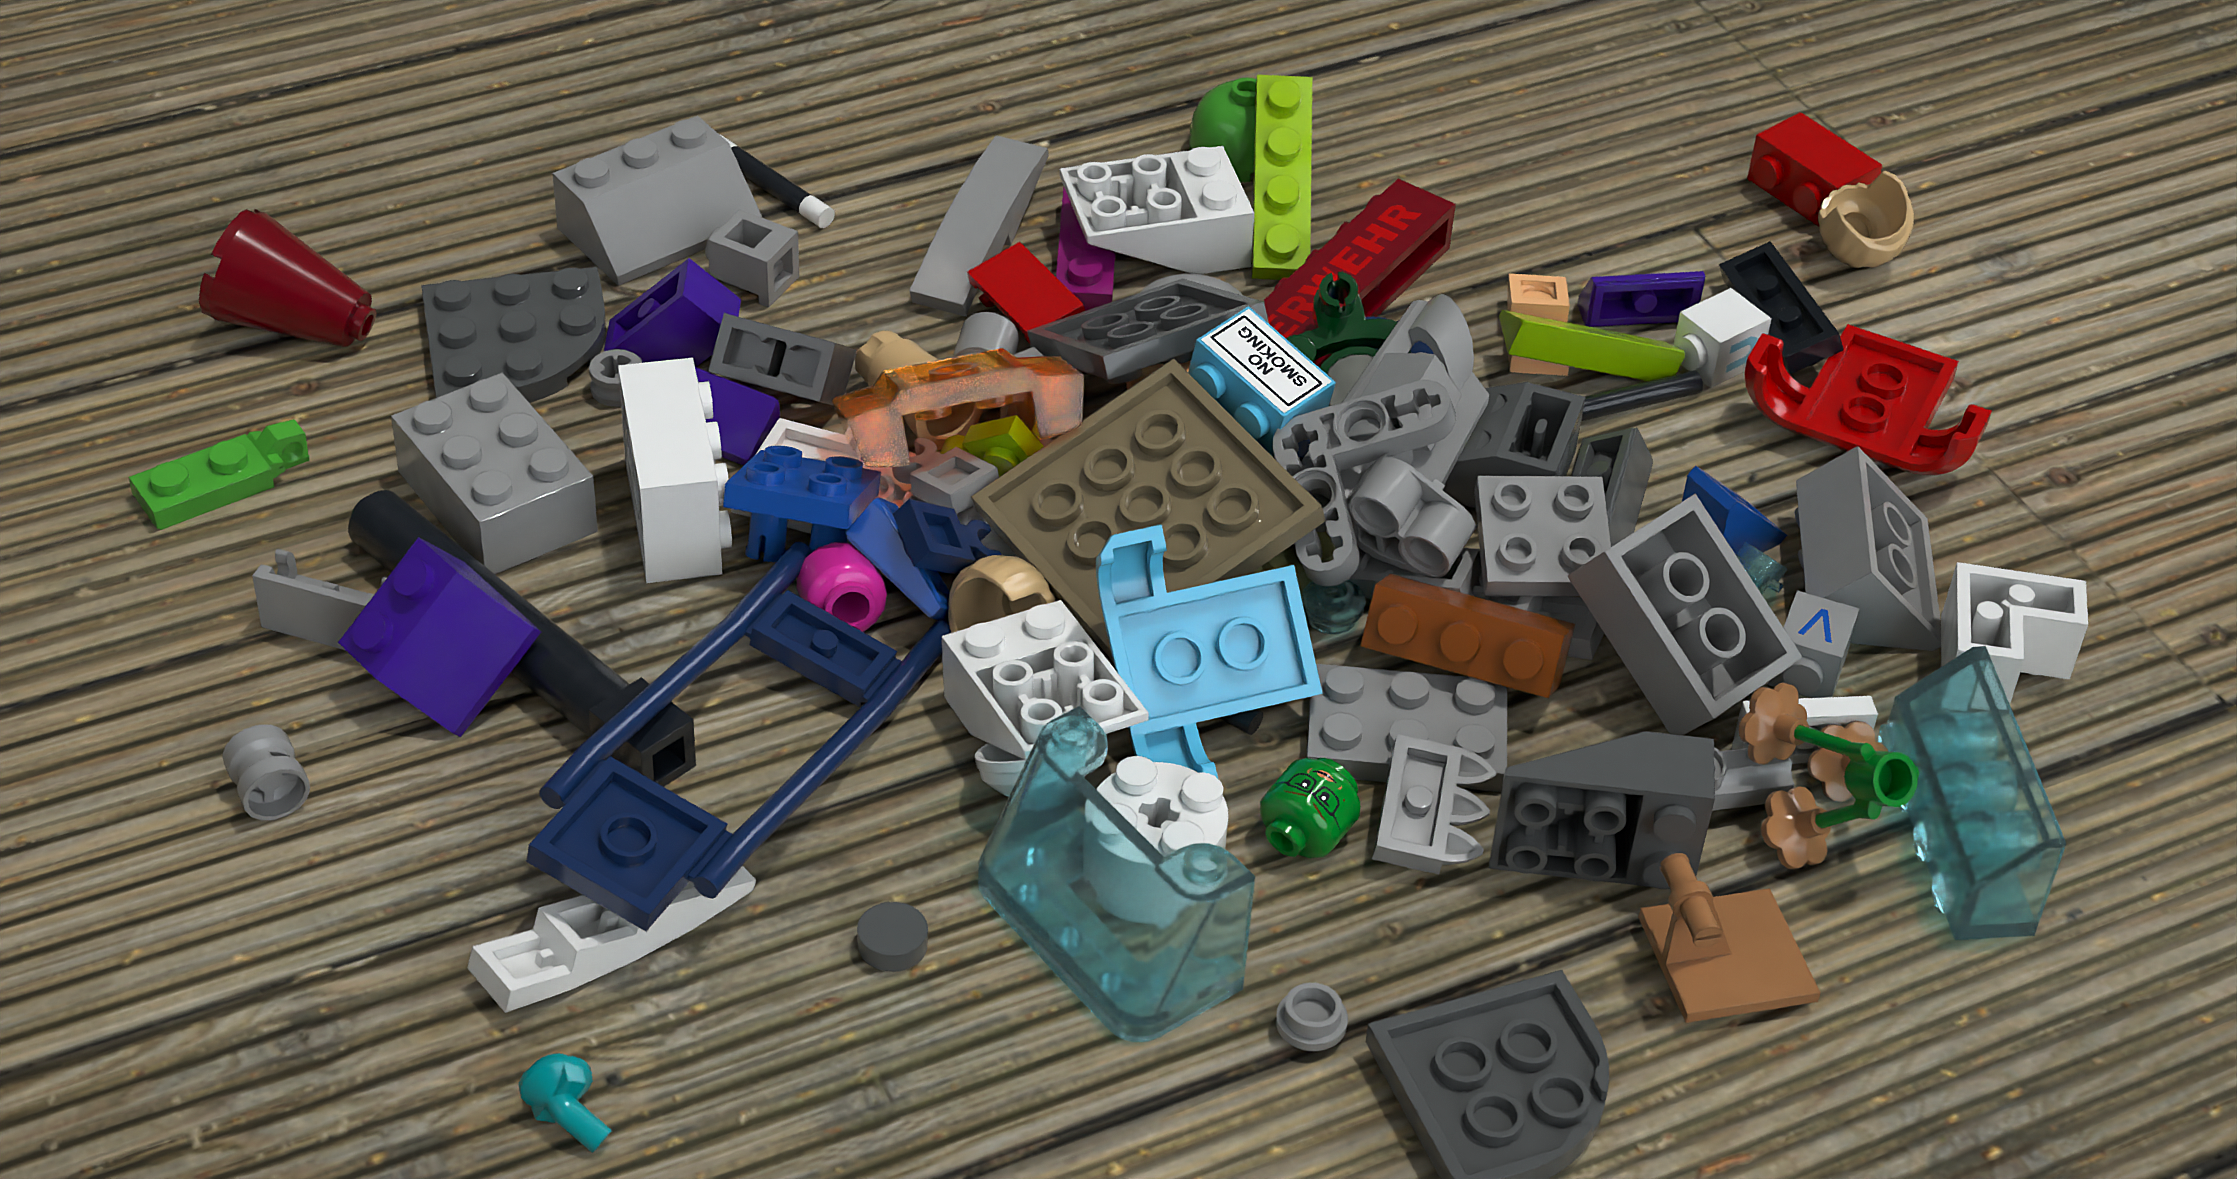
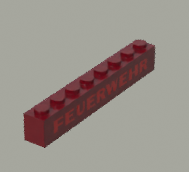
[1263,179,1456,368]

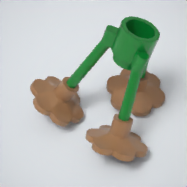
[1739,682,1919,869]

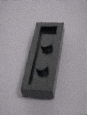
[1719,241,1844,375]

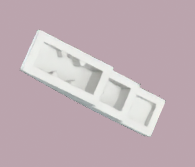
[467,866,756,1013]

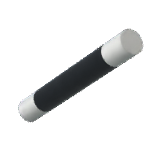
[719,134,835,228]

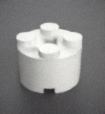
[1087,756,1228,920]

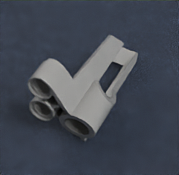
[1301,294,1489,577]

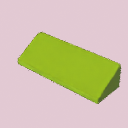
[1499,310,1685,381]

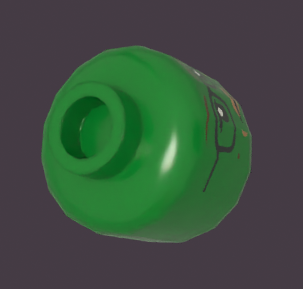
[1260,758,1360,859]

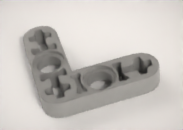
[1273,380,1456,586]

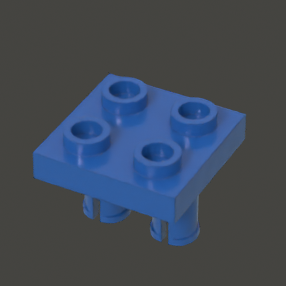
[723,446,881,562]

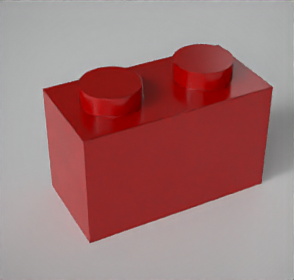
[1747,112,1883,227]

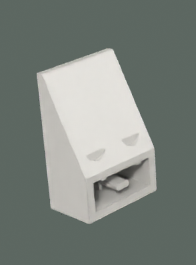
[1060,146,1254,275]
[941,600,1149,760]

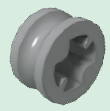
[589,349,642,407]

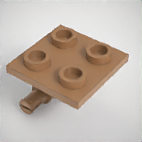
[1638,853,1821,1023]

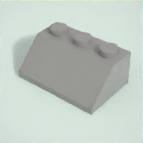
[552,115,762,286]
[1794,446,1941,651]

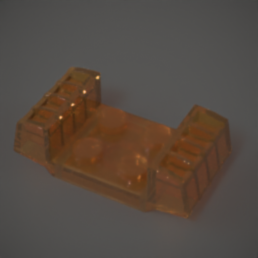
[832,348,1084,468]

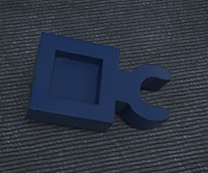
[893,499,1002,575]

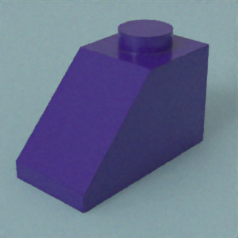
[604,258,741,367]

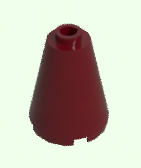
[199,209,376,347]

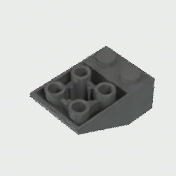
[1443,382,1586,508]
[1489,731,1715,889]

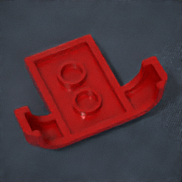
[1745,324,1992,475]

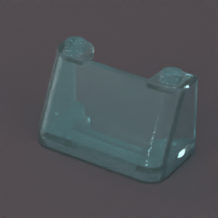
[978,706,1255,1042]

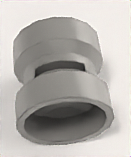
[222,724,310,820]

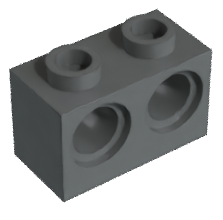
[708,313,857,407]

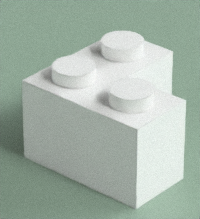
[1941,562,2088,715]

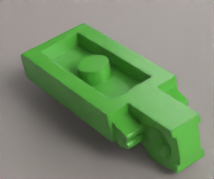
[129,419,309,530]

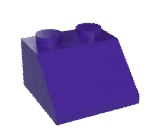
[338,537,541,737]

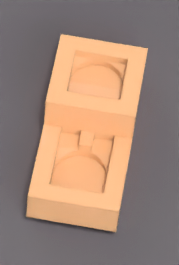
[1507,273,1570,376]

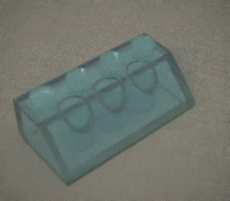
[1878,646,2066,940]

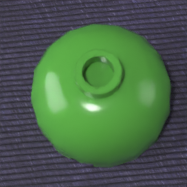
[1189,78,1256,182]

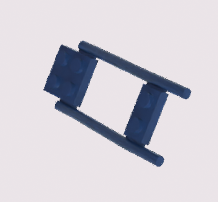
[526,542,951,932]

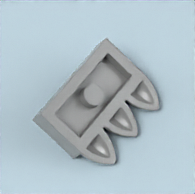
[1372,733,1496,875]

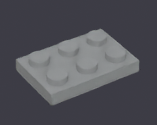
[1306,664,1507,792]

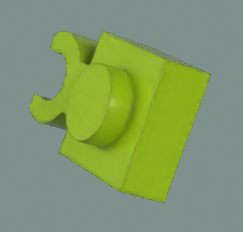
[940,415,1044,477]

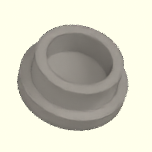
[1276,983,1348,1051]

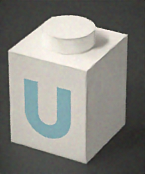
[1673,288,1771,388]

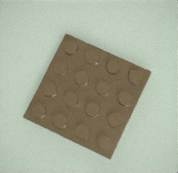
[971,359,1326,661]

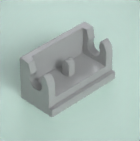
[252,549,387,650]

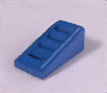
[845,497,950,624]

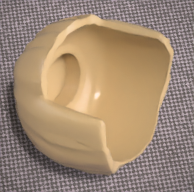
[1818,171,1914,268]
[948,555,1056,633]

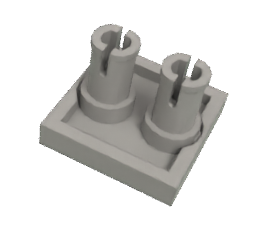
[1474,476,1611,596]

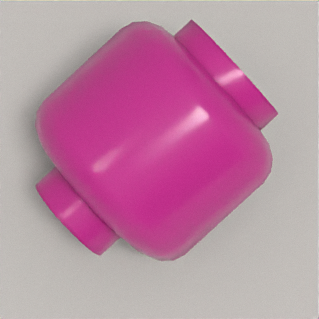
[796,542,887,632]

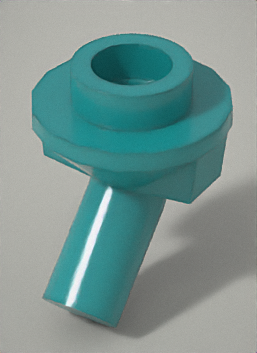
[518,1054,612,1153]

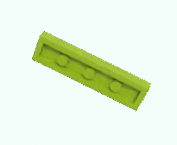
[1252,74,1313,280]

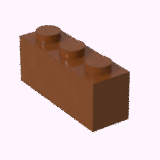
[1360,574,1576,698]

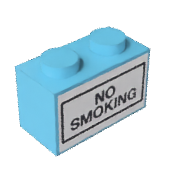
[1188,306,1336,457]

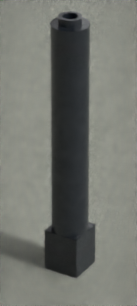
[348,490,696,787]

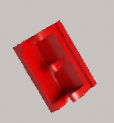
[967,242,1085,362]

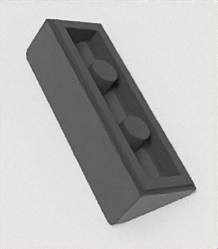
[1571,428,1653,547]

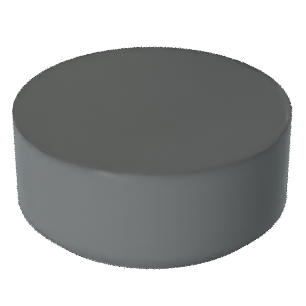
[857,902,928,972]

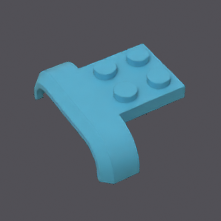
[1096,524,1323,778]

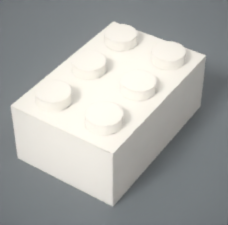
[618,358,732,583]

